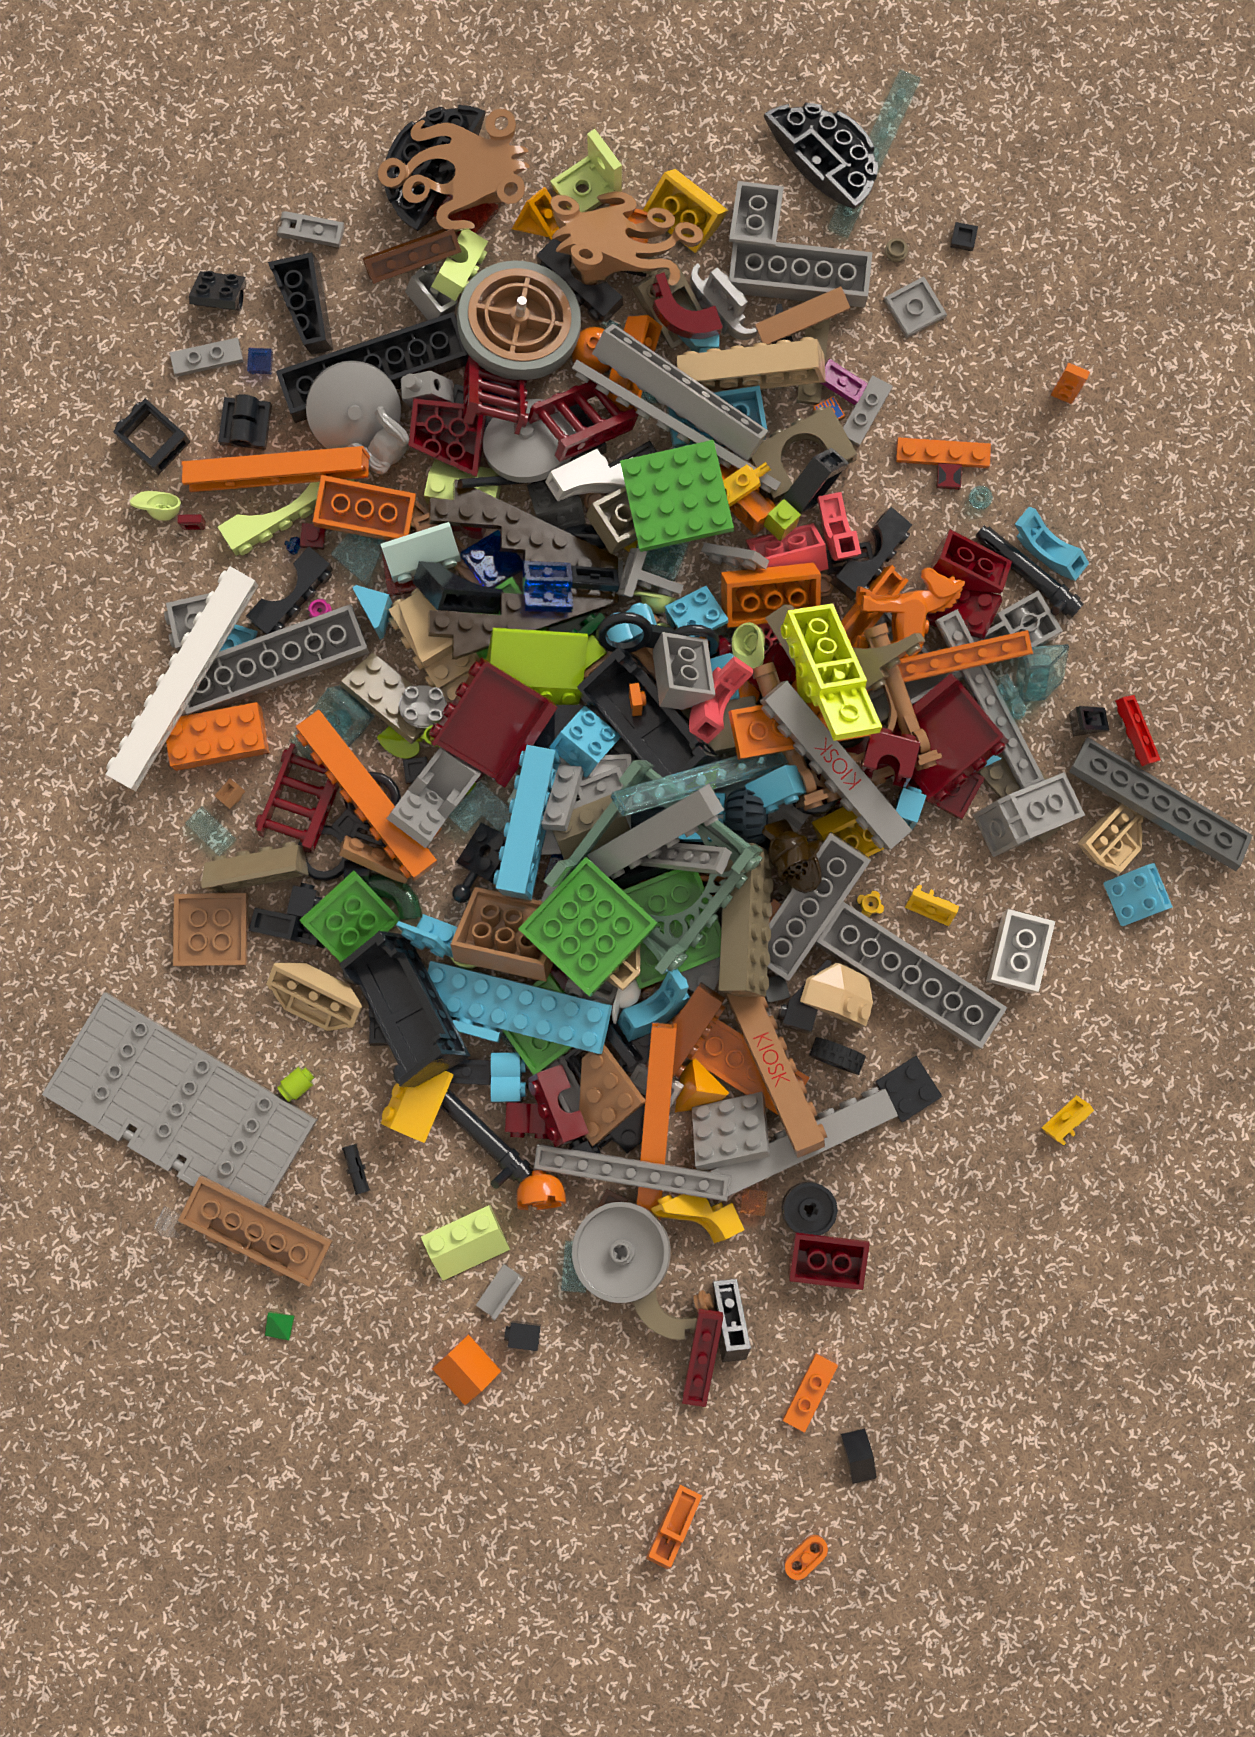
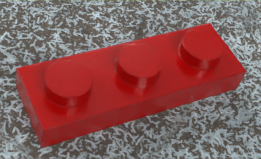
[1115,695,1161,766]

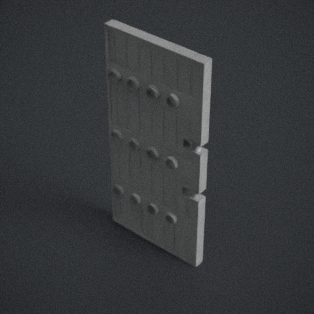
[42,992,318,1207]

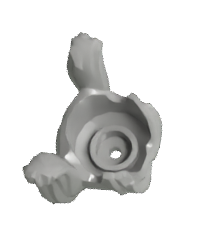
[349,406,409,475]

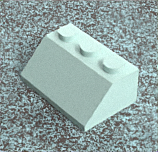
[381,522,461,583]

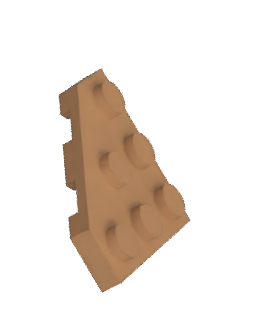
[579,1044,646,1146]

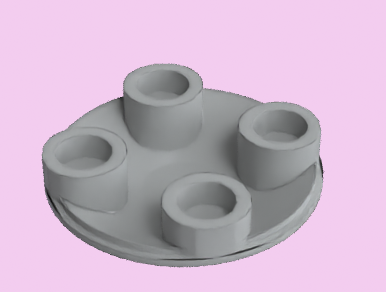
[399,685,447,728]

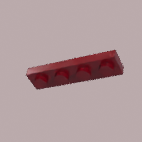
[681,1309,724,1407]

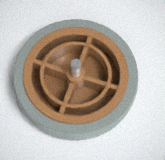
[457,261,581,380]

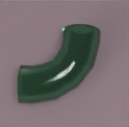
[370,874,423,920]

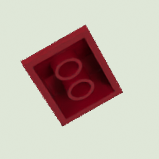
[930,529,1012,594]

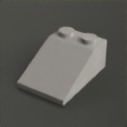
[729,181,784,247]

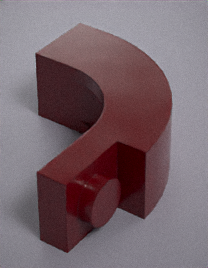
[652,272,723,339]

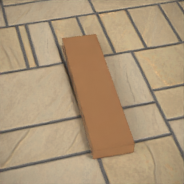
[755,286,850,345]

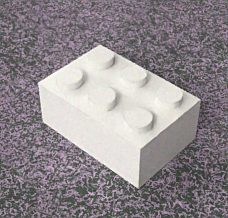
[986,909,1055,994]

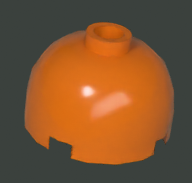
[572,326,612,374]
[516,1170,566,1210]

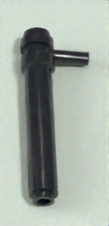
[976,525,1084,618]
[440,1089,534,1189]

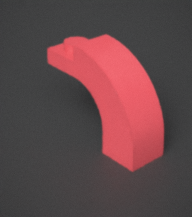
[817,492,861,561]
[689,656,753,744]

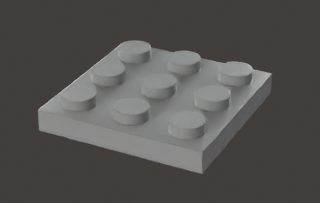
[692,1092,770,1171]

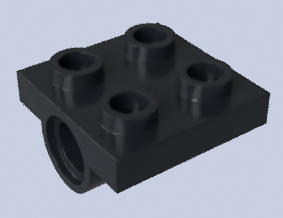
[189,271,246,311]
[218,394,272,450]

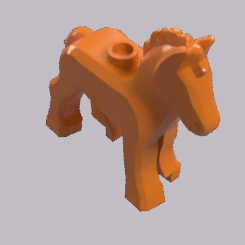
[856,567,965,659]

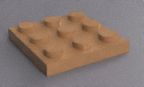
[173,893,248,967]

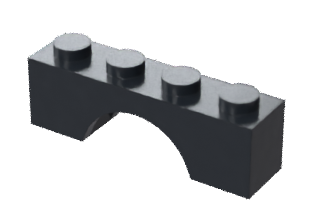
[536,239,623,324]
[830,507,912,600]
[246,546,333,635]

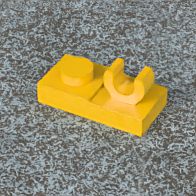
[905,884,959,926]
[1041,1095,1094,1145]

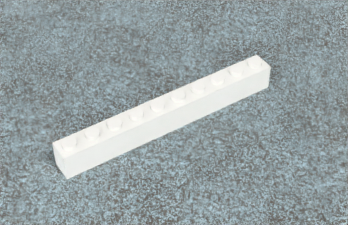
[106,566,259,791]

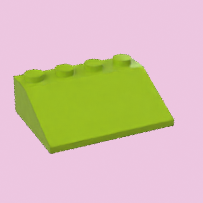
[486,628,588,705]

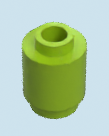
[277,1066,314,1102]

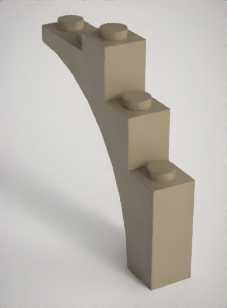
[765,605,926,691]

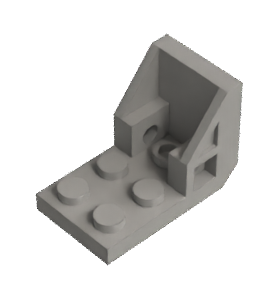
[386,747,482,848]
[973,772,1085,857]

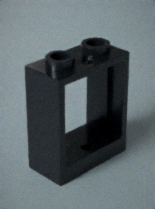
[113,398,190,475]
[781,448,849,514]
[564,1020,643,1079]

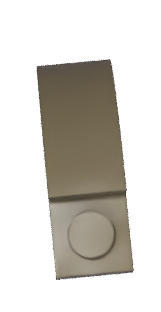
[633,1289,697,1340]

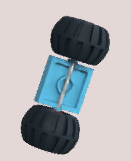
[631,787,768,845]

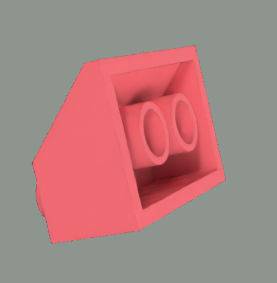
[746,523,829,572]

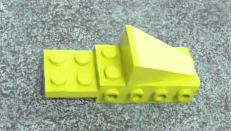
[781,603,882,741]

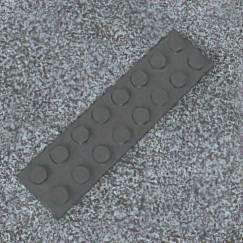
[1069,737,1253,871]

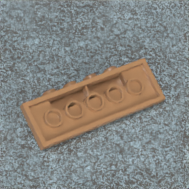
[178,1175,333,1287]

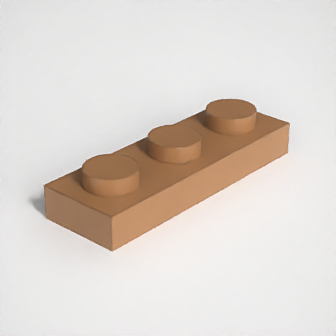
[339,836,408,885]

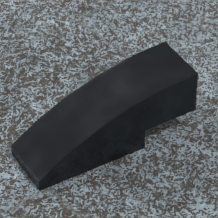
[249,908,325,949]

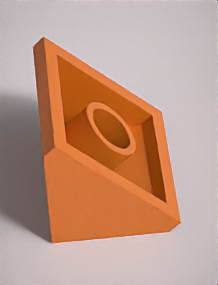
[432,1334,501,1405]

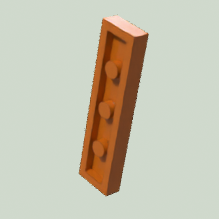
[896,437,991,468]

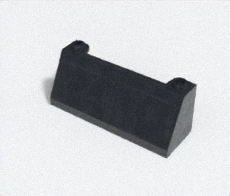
[577,647,722,791]
[340,931,470,1087]

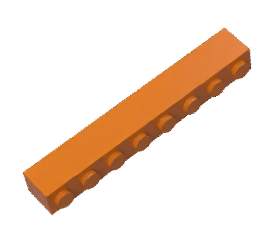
[295,709,437,882]

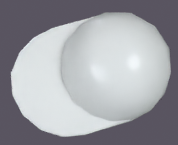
[612,979,641,1024]

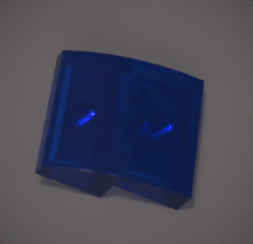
[523,561,574,613]

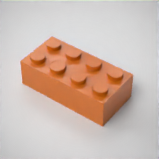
[313,475,416,541]
[721,563,821,628]
[166,702,270,771]

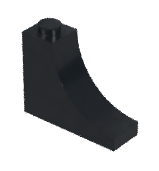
[413,561,505,615]

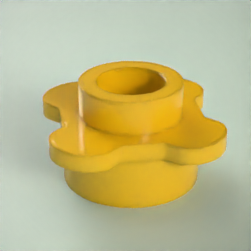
[857,891,884,917]

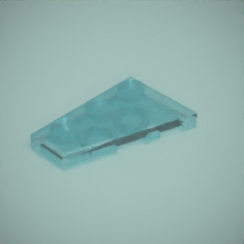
[331,533,386,586]

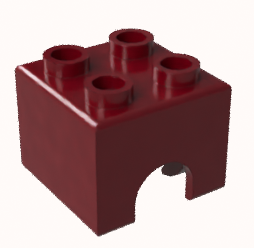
[861,727,921,788]

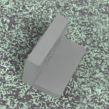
[476,1264,524,1321]

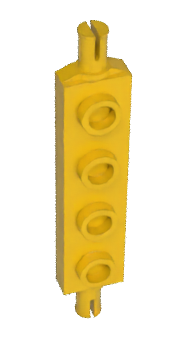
[723,462,771,507]

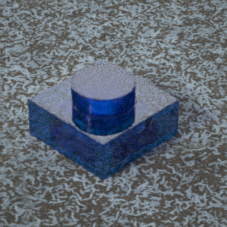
[247,348,273,374]

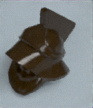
[762,819,823,893]

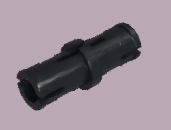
[342,1144,371,1195]

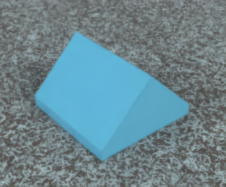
[352,585,393,639]

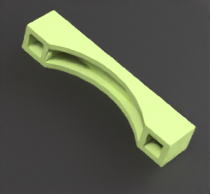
[218,479,355,556]

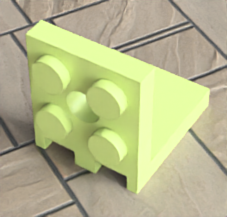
[550,129,622,212]

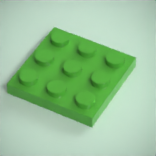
[300,871,400,962]
[502,973,573,1075]

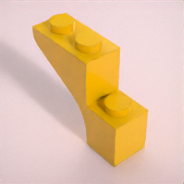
[651,1193,745,1243]

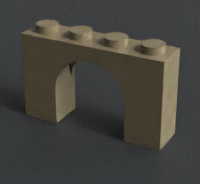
[750,406,857,504]

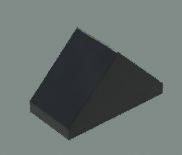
[1069,706,1109,737]
[841,1428,877,1484]

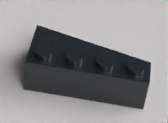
[268,252,333,355]

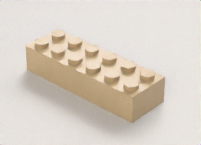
[677,337,826,393]

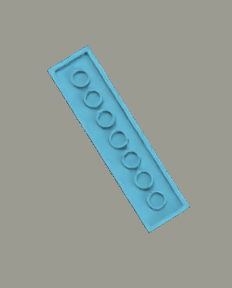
[428,961,613,1054]

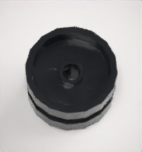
[781,1182,838,1235]

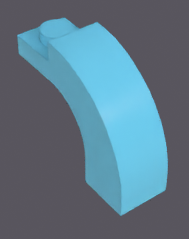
[1015,507,1089,581]
[617,969,690,1041]

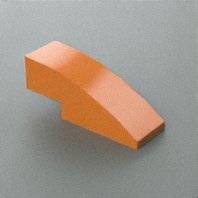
[645,1485,702,1570]

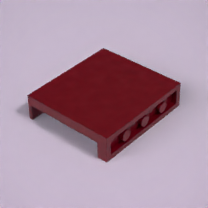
[429,657,558,788]
[892,673,1009,804]

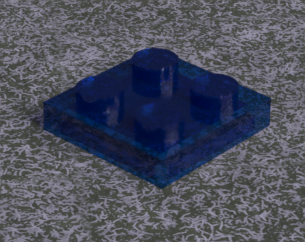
[460,529,524,588]

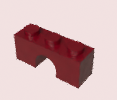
[528,1064,589,1147]

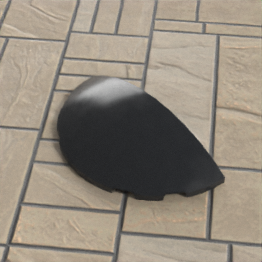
[764,103,878,209]
[384,105,486,231]

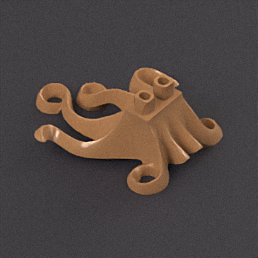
[378,108,530,232]
[551,192,703,286]

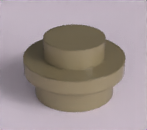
[885,238,908,262]

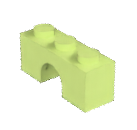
[431,229,488,301]

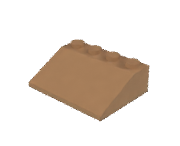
[450,887,553,982]

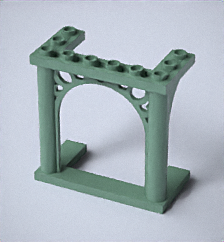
[544,760,763,975]

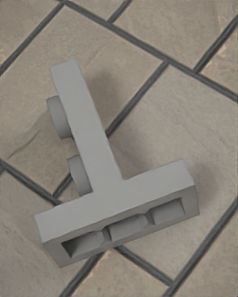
[616,548,684,597]

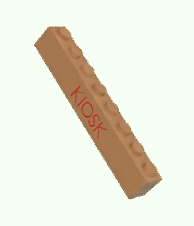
[724,992,827,1158]

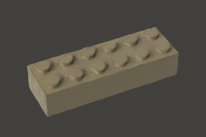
[719,843,774,997]

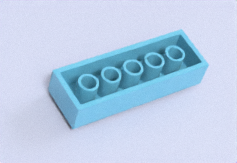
[494,745,561,901]

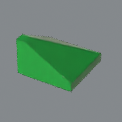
[265,1311,295,1340]

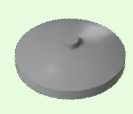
[306,361,401,449]
[483,399,576,483]
[572,1202,671,1303]

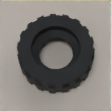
[809,1037,866,1075]

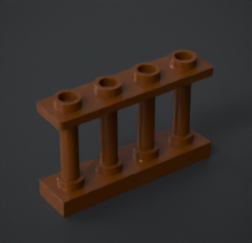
[363,229,462,284]

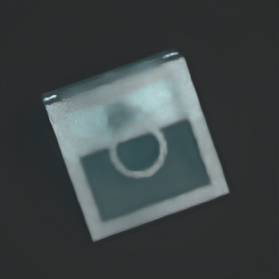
[1016,644,1069,702]

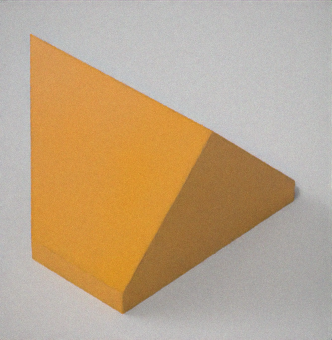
[512,187,560,240]
[675,1058,729,1112]

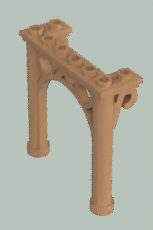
[752,623,942,810]

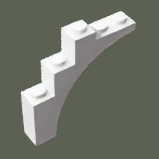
[545,449,633,501]

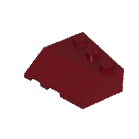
[408,399,486,477]

